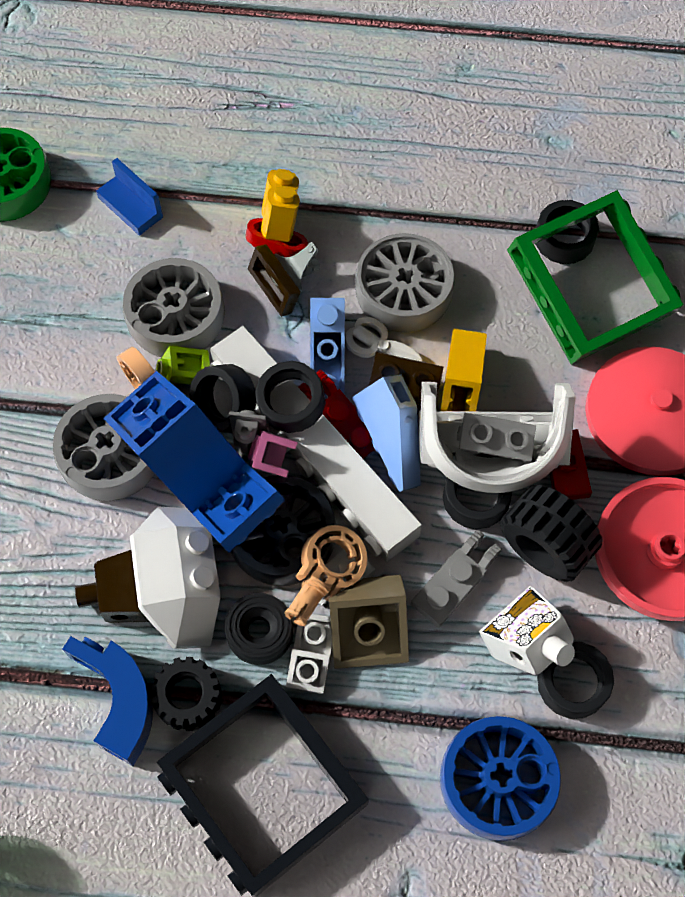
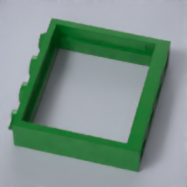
[507,190,684,365]

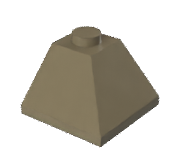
[329,575,409,669]

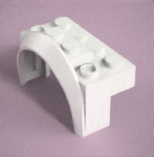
[418,382,576,493]

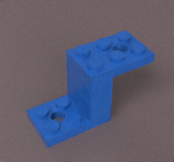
[103,371,285,553]

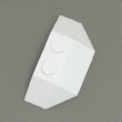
[130,507,221,649]

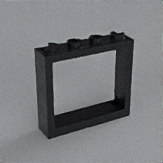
[157,674,369,897]

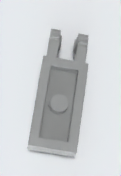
[411,530,502,628]

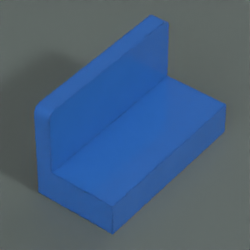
[96,158,163,236]

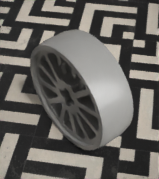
[355,233,455,333]
[122,258,225,357]
[53,394,155,501]

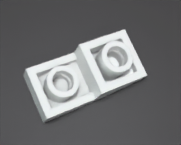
[286,614,332,694]

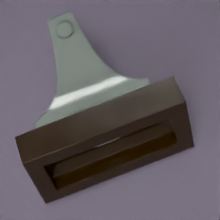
[248,242,320,317]

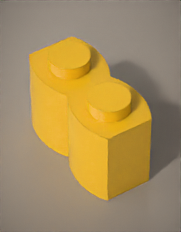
[261,169,300,242]

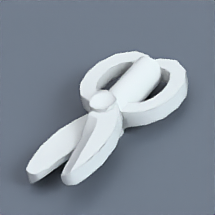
[345,316,422,362]

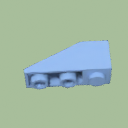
[310,298,345,399]
[352,375,421,492]

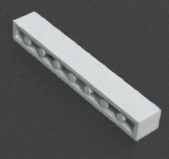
[210,326,422,563]

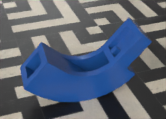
[62,636,153,766]

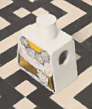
[479,586,575,675]

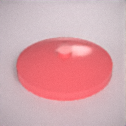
[585,347,685,476]
[595,477,685,621]

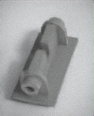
[229,410,267,467]
[457,412,536,462]

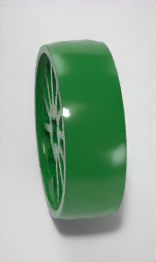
[0,127,51,222]

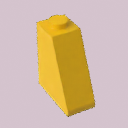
[440,329,487,411]

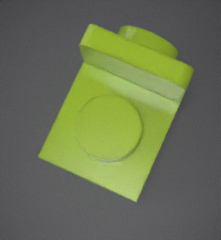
[155,346,210,384]

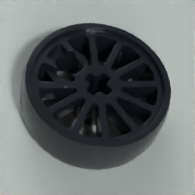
[231,475,336,586]

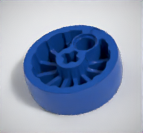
[440,716,561,841]

